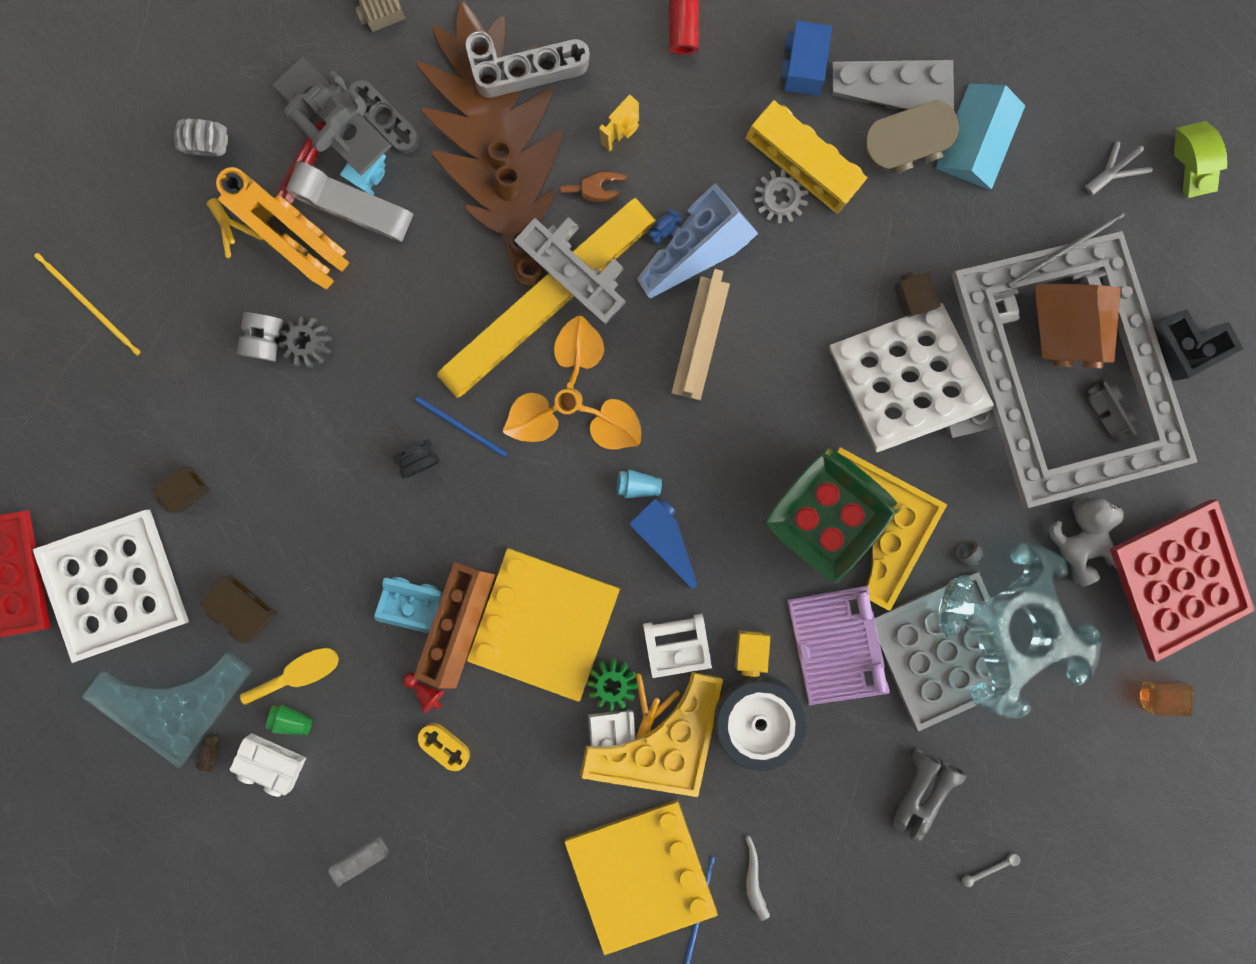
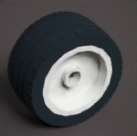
[714,675,807,771]

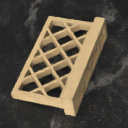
[671,269,730,401]

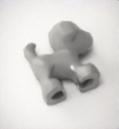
[1049,497,1124,587]

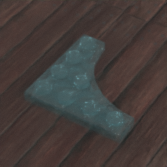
[83,652,253,768]

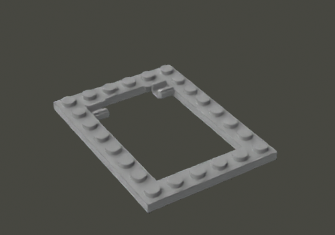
[951,231,1198,510]

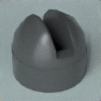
[956,540,983,567]

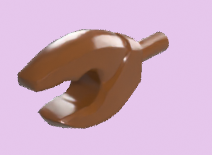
[560,171,627,203]

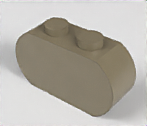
[865,100,959,174]

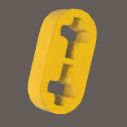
[418,723,470,771]

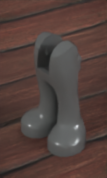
[892,748,967,842]

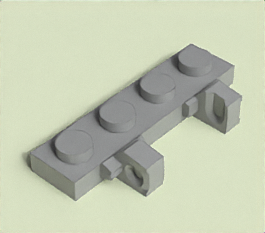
[514,217,626,325]

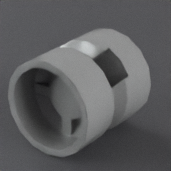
[236,312,283,362]

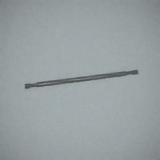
[1006,212,1125,288]

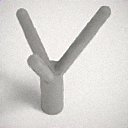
[1085,141,1153,195]

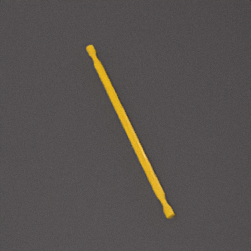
[34,253,141,356]

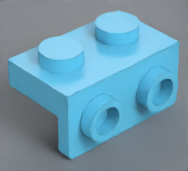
[374,577,443,634]

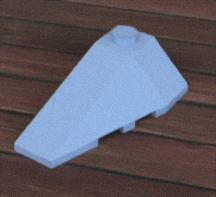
[637,183,758,298]

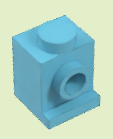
[340,154,386,195]

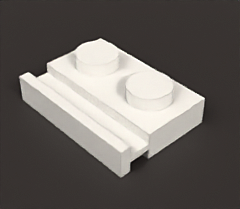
[588,709,635,746]

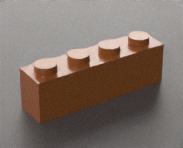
[414,562,496,688]

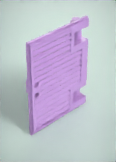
[787,586,890,705]

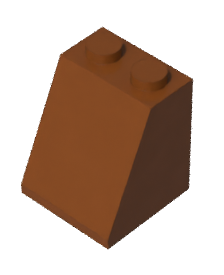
[1035,284,1121,368]

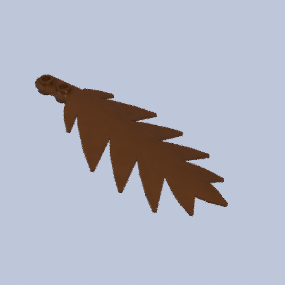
[417,0,564,286]

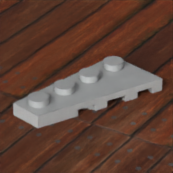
[831,60,954,111]

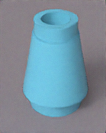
[617,469,662,498]

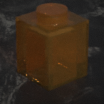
[1140,680,1193,716]

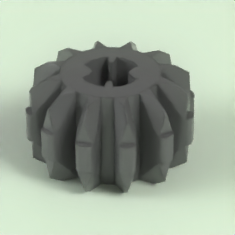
[279,316,332,368]

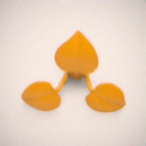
[503,315,641,450]

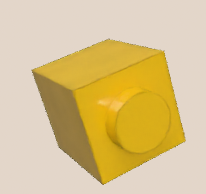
[735,630,770,677]

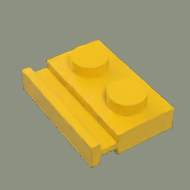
[599,94,639,152]

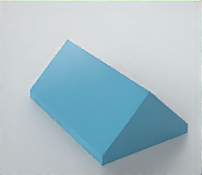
[935,84,1025,190]

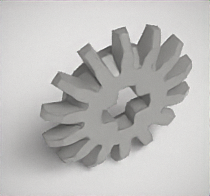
[754,169,808,224]

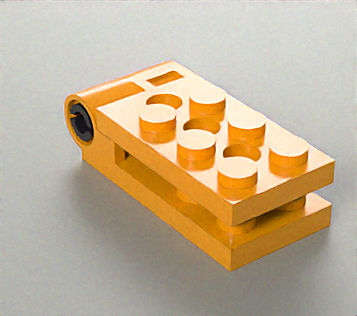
[216,167,350,290]

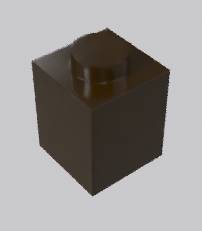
[894,270,941,318]
[153,467,210,513]

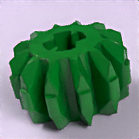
[587,658,638,711]

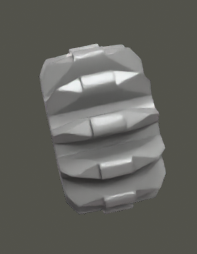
[174,118,228,157]

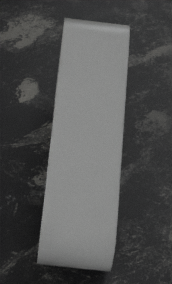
[466,31,590,98]
[286,161,414,242]

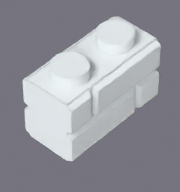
[230,733,306,796]

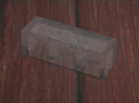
[328,836,389,887]

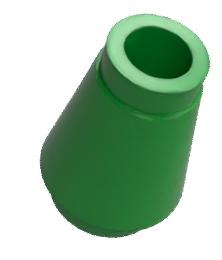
[265,704,313,736]

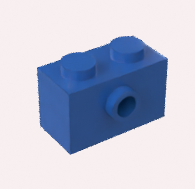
[780,20,832,96]

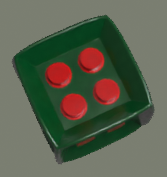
[763,446,902,583]

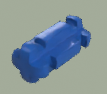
[647,209,682,244]

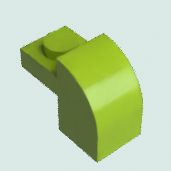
[1174,121,1227,198]

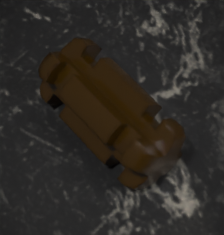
[196,734,221,772]

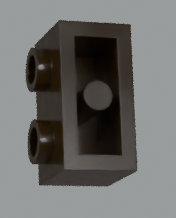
[199,575,278,644]

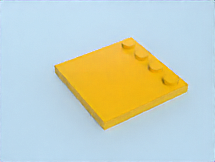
[467,548,620,702]
[564,799,718,955]

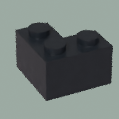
[1153,309,1244,381]

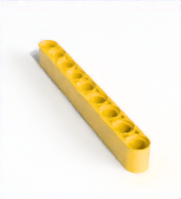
[437,198,656,398]

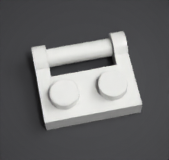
[643,614,712,678]

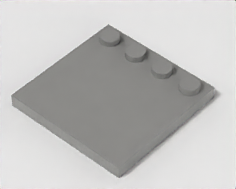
[874,571,1027,732]

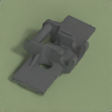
[273,56,391,175]

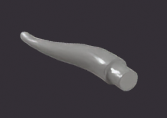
[745,835,770,921]

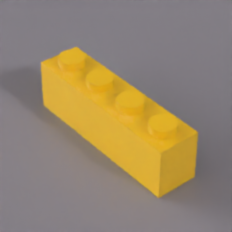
[745,100,868,215]

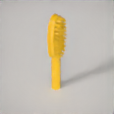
[240,648,339,705]

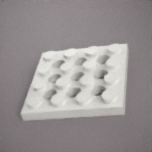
[830,303,994,453]
[32,510,189,663]

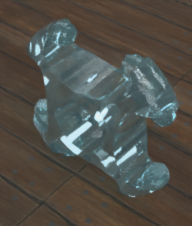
[937,543,1103,719]

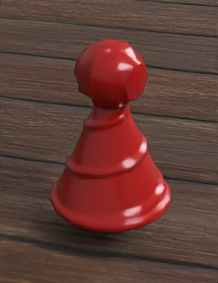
[402,672,444,713]

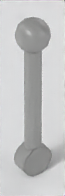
[962,853,1020,887]

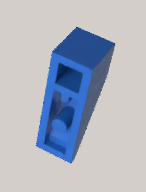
[629,499,697,589]

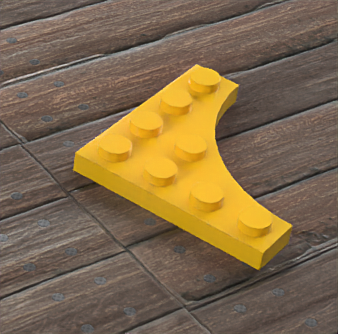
[837,447,947,611]
[580,672,723,797]

